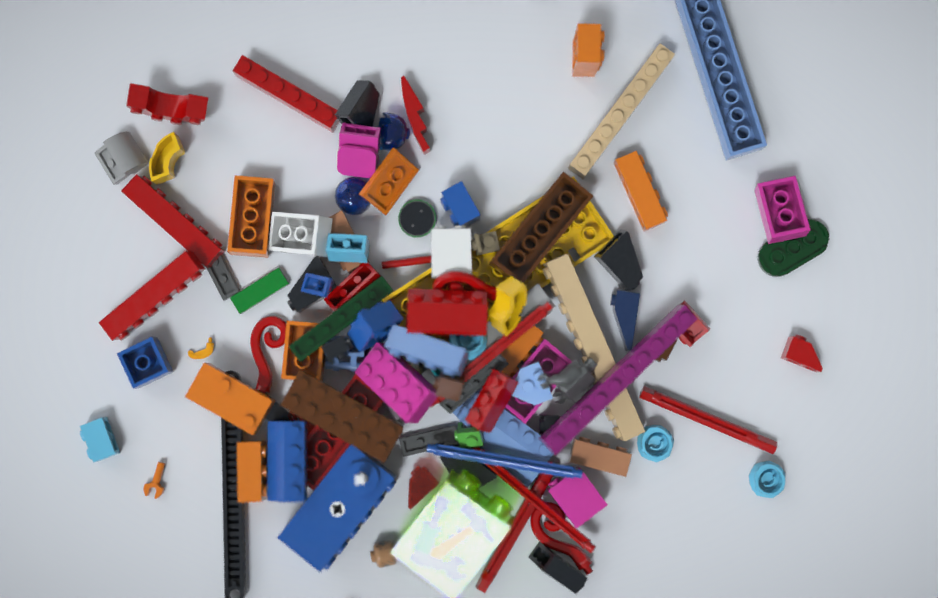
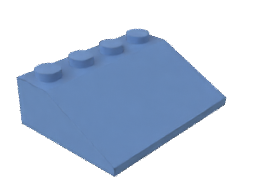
[466,409,553,487]

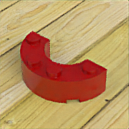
[126,83,209,125]

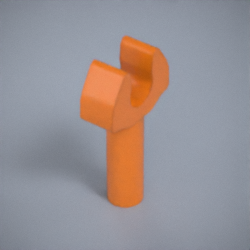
[143,462,165,499]

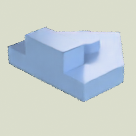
[512,362,553,405]

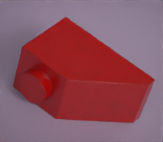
[781,334,823,372]

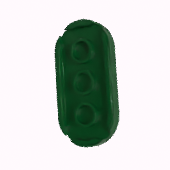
[758,219,829,277]

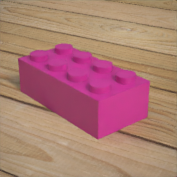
[505,339,572,424]
[355,342,438,424]

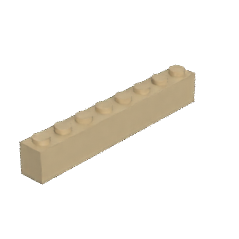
[568,43,675,179]

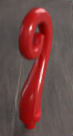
[432,271,497,301]
[250,316,286,394]
[530,502,593,575]

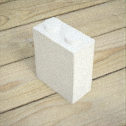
[431,226,472,279]

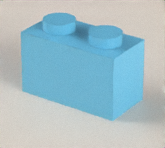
[326,233,370,263]
[80,417,120,463]

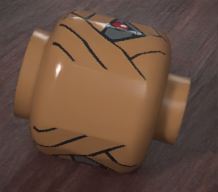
[370,540,399,568]

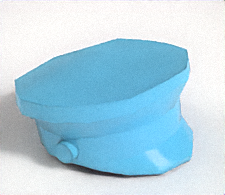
[449,334,487,360]
[637,425,674,462]
[749,461,785,498]

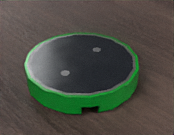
[398,200,436,238]

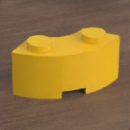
[149,132,186,185]
[487,276,527,336]

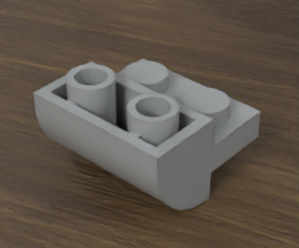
[94,132,149,185]

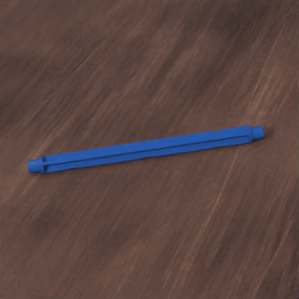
[427,443,583,479]

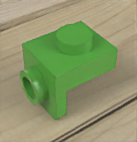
[454,422,484,448]

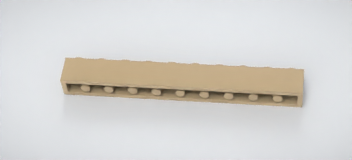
[543,254,645,441]

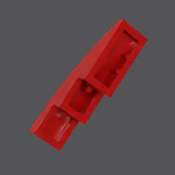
[401,76,430,155]

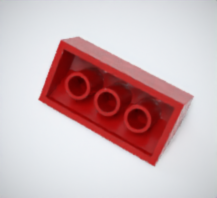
[407,288,488,336]

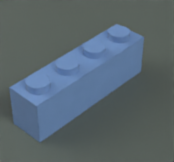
[384,324,469,377]

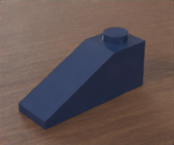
[610,290,640,351]

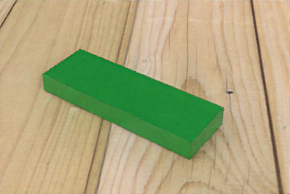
[230,268,289,314]

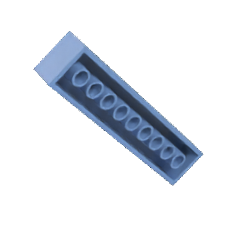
[675,0,767,160]

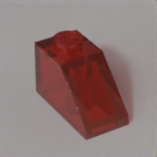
[408,465,440,510]

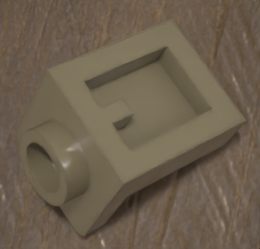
[471,231,500,256]

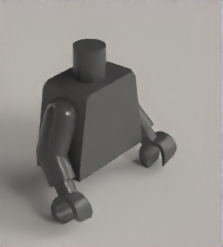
[538,357,598,404]

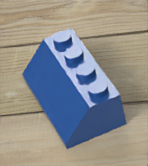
[267,421,307,502]

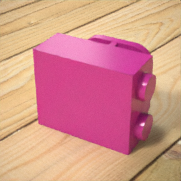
[337,123,381,178]
[547,466,607,529]

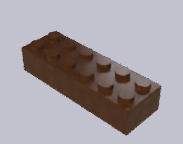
[489,171,593,283]
[280,370,405,463]

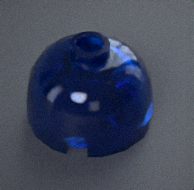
[378,112,410,151]
[334,177,370,216]

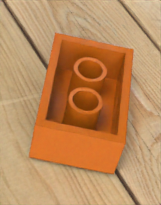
[572,23,605,77]
[281,321,325,382]
[237,440,268,502]

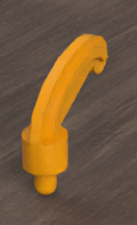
[188,337,214,359]

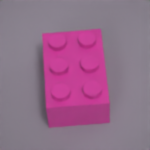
[754,176,810,244]

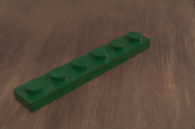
[288,276,394,362]

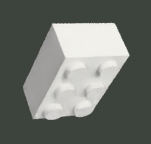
[268,212,333,257]

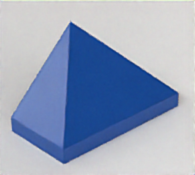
[301,273,335,298]

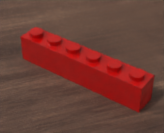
[232,55,340,133]
[121,174,225,268]
[98,251,206,341]

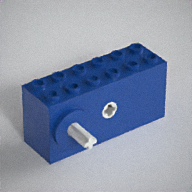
[277,445,397,572]

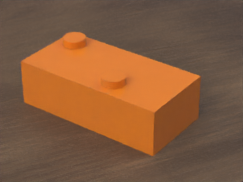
[227,175,275,258]
[185,362,276,435]

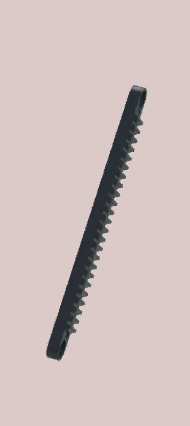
[221,370,246,598]

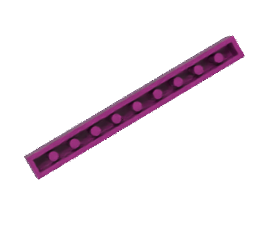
[538,305,697,455]

